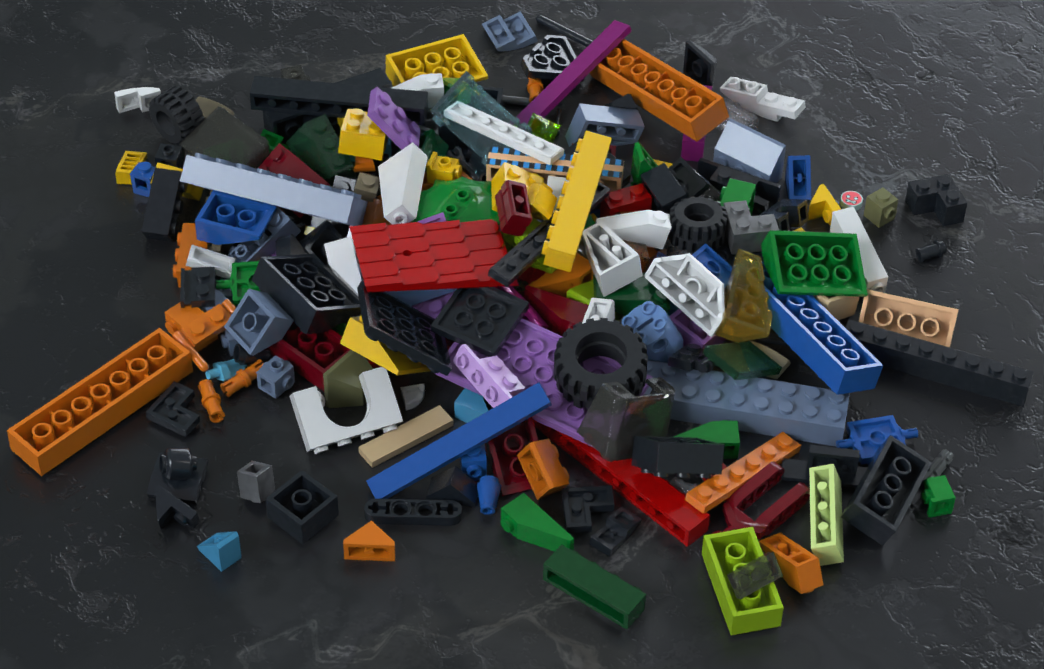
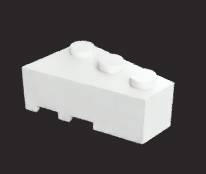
[582,221,643,297]

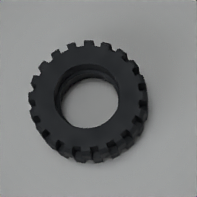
[554,318,648,413]

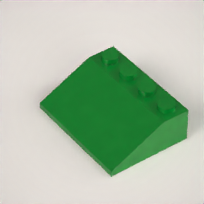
[761,230,868,297]

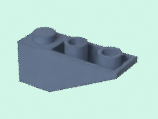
[228,207,301,263]

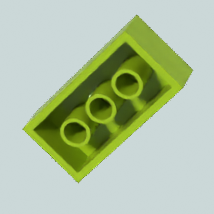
[702,527,784,635]

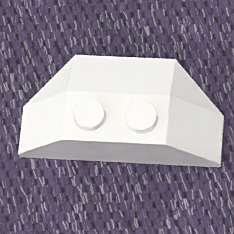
[644,253,725,337]

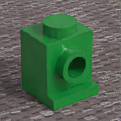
[921,475,956,518]

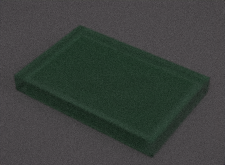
[703,341,782,380]

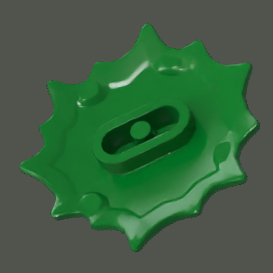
[412,176,500,225]

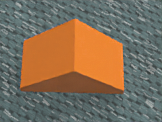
[343,521,395,561]

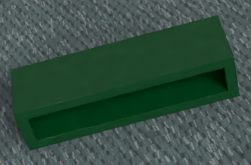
[543,544,646,630]

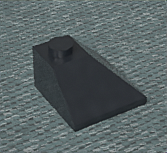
[683,40,717,91]
[299,219,343,265]

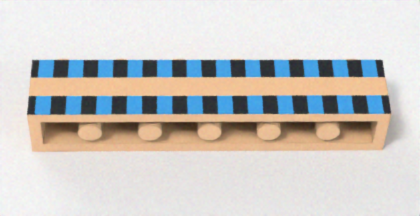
[486,146,624,192]

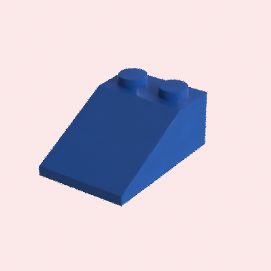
[195,190,277,245]

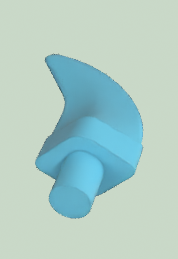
[205,359,247,381]

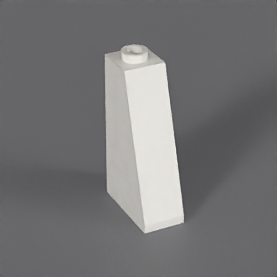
[378,142,427,224]
[829,206,888,293]

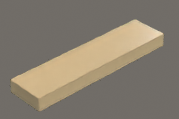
[358,405,453,468]

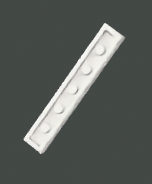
[444,101,564,165]

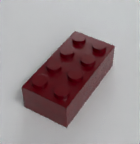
[267,322,351,392]

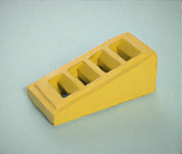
[115,151,148,185]

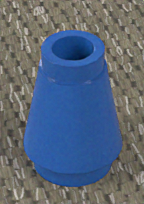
[477,476,501,515]

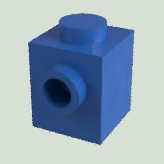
[460,444,487,481]

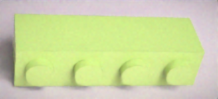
[809,464,844,566]

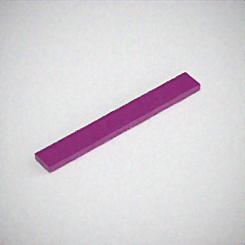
[509,20,632,133]

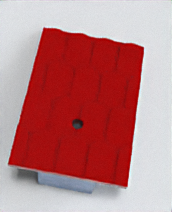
[349,219,519,306]

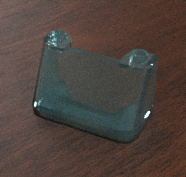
[431,71,533,167]

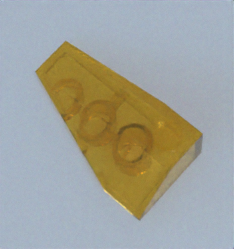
[715,249,773,343]

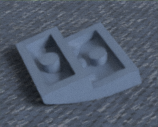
[482,12,538,51]

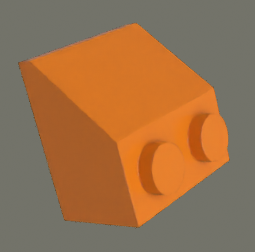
[517,439,570,500]

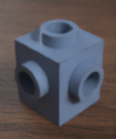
[256,355,295,399]

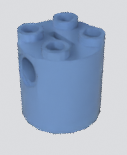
[622,301,684,363]

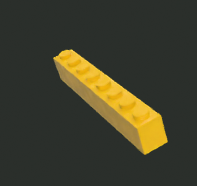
[541,131,612,272]

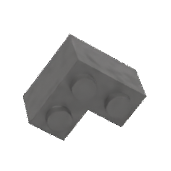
[723,200,779,254]

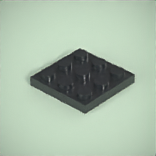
[431,287,529,357]

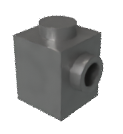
[237,461,276,503]

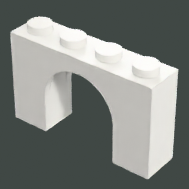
[289,367,403,454]

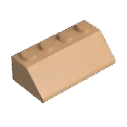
[858,289,959,347]

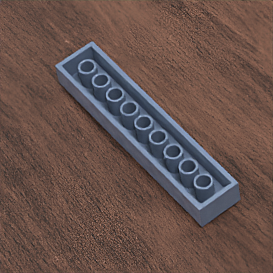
[632,360,850,447]

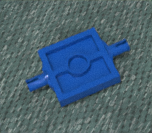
[836,415,918,465]

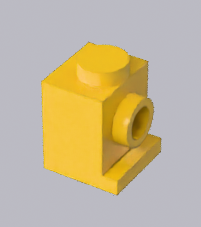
[426,152,462,184]

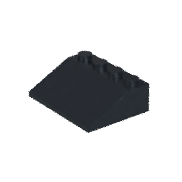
[252,254,361,335]

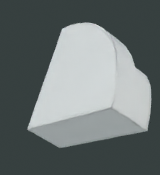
[401,383,425,410]

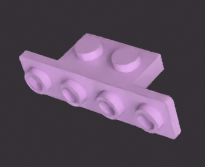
[453,344,526,408]

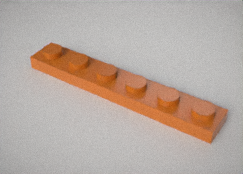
[685,432,801,514]

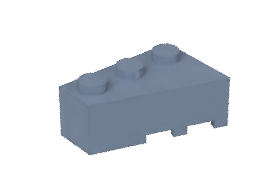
[565,103,645,147]

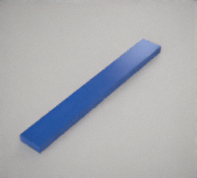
[366,382,552,499]

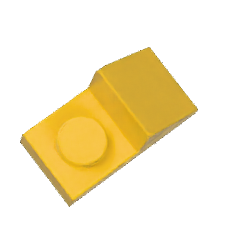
[808,184,841,226]

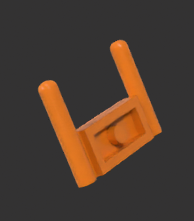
[172,299,236,372]

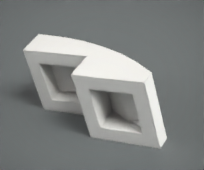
[114,87,161,113]

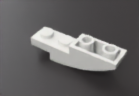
[720,77,806,122]

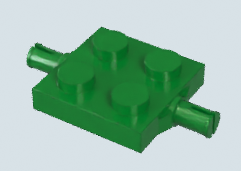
[216,261,260,306]

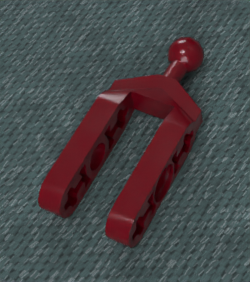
[712,461,810,539]

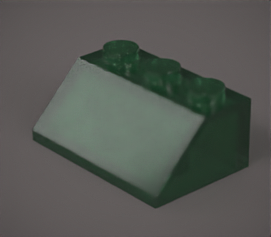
[287,114,355,187]

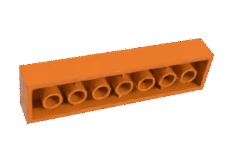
[590,39,729,142]
[7,328,193,476]

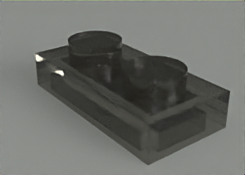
[727,552,783,599]

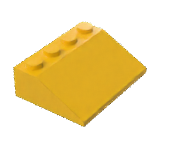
[386,34,488,87]
[340,315,431,375]

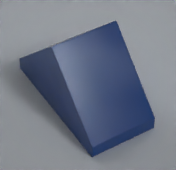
[785,155,811,200]

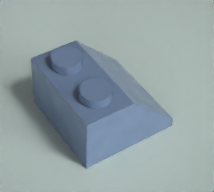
[224,289,294,356]

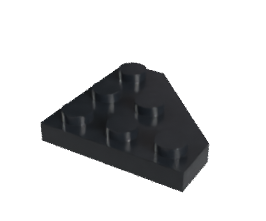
[520,35,585,82]

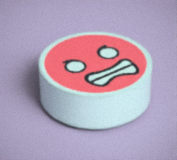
[840,191,863,211]

